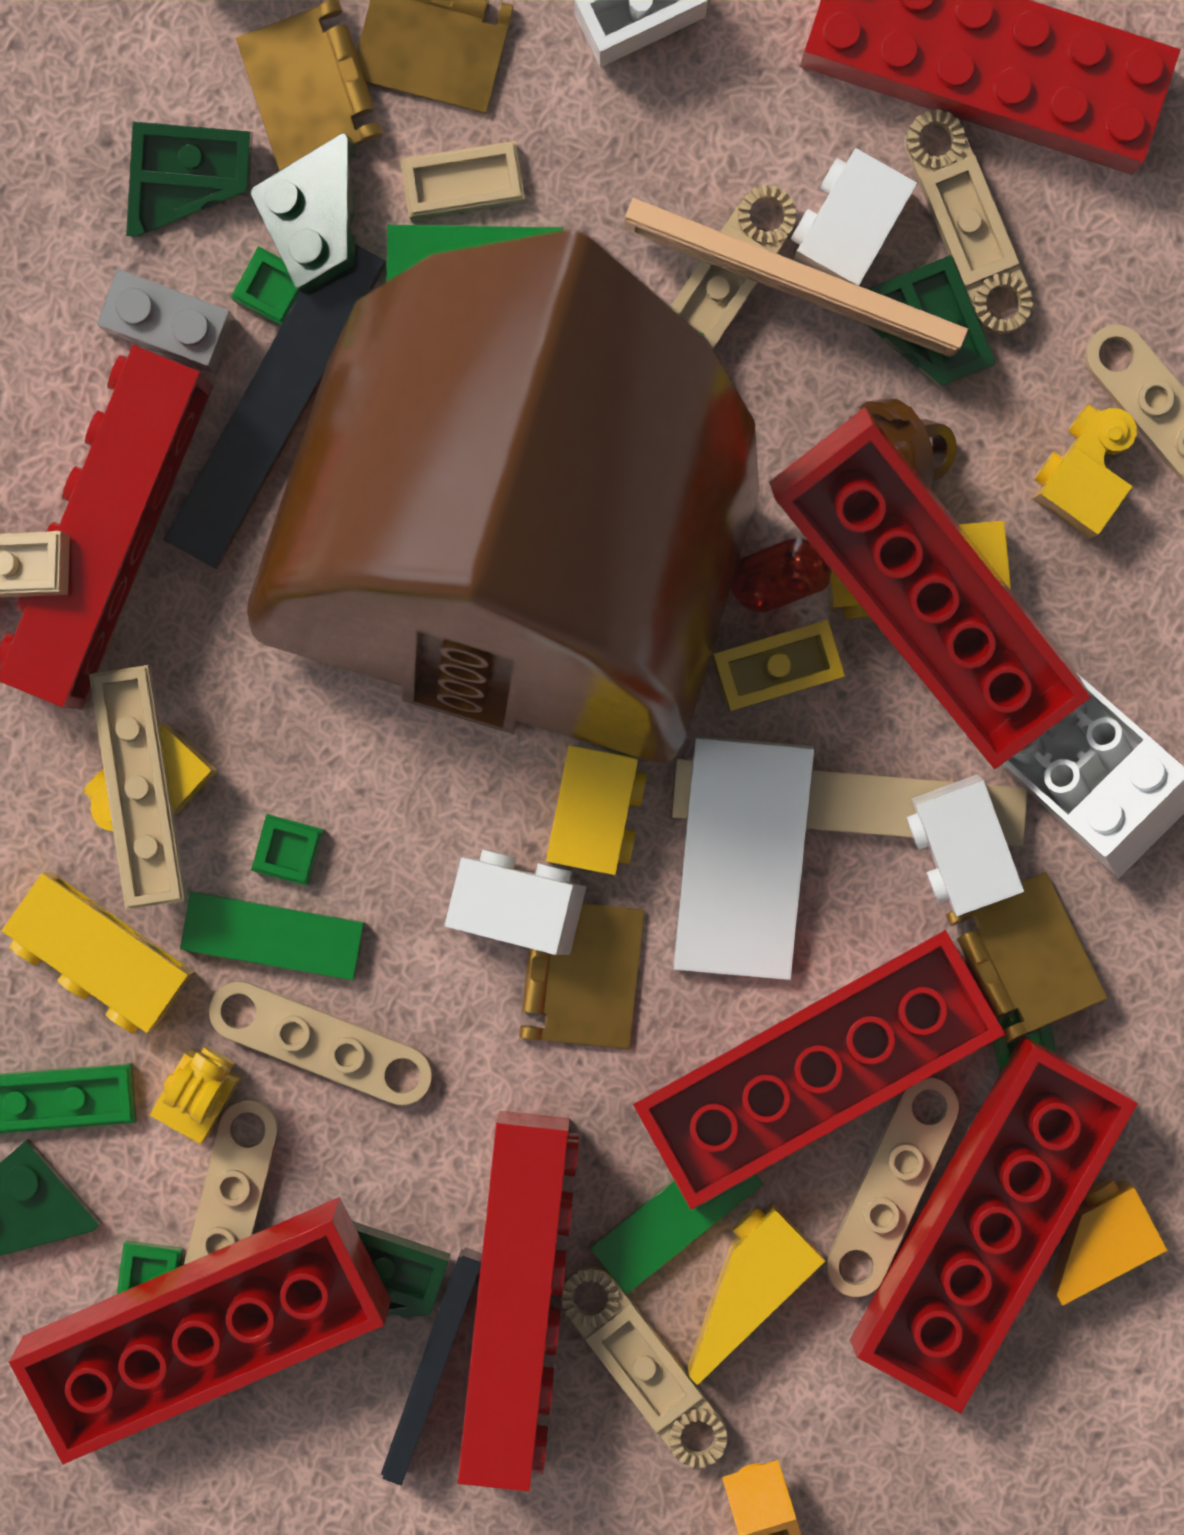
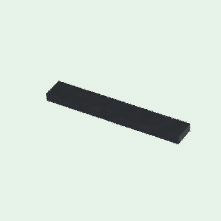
[163,244,386,569]

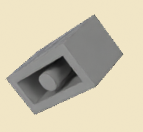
[97,269,236,374]

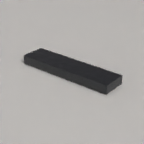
[381,1247,482,1486]

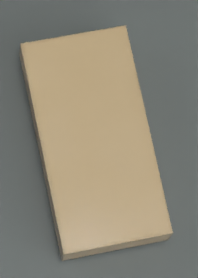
[400,141,525,220]

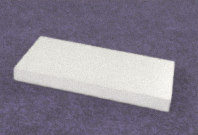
[673,735,814,980]

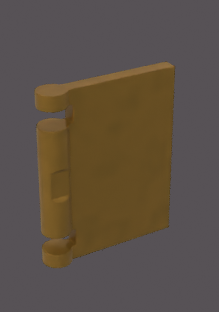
[235,0,383,171]
[357,0,514,114]
[945,872,1107,1043]
[519,903,644,1049]

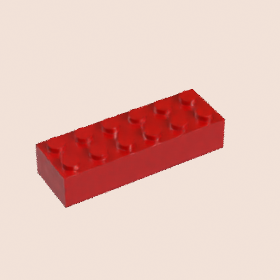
[800,0,1181,175]
[0,344,214,710]
[769,407,1091,770]
[633,930,1005,1210]
[849,1036,1138,1414]
[458,1111,579,1492]
[9,1197,391,1465]

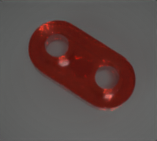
[731,538,832,612]

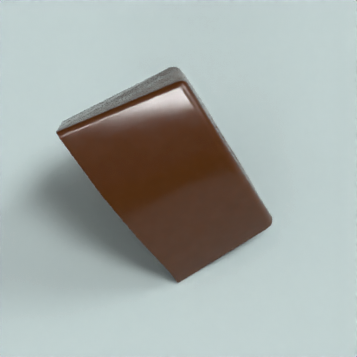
[247,230,759,763]

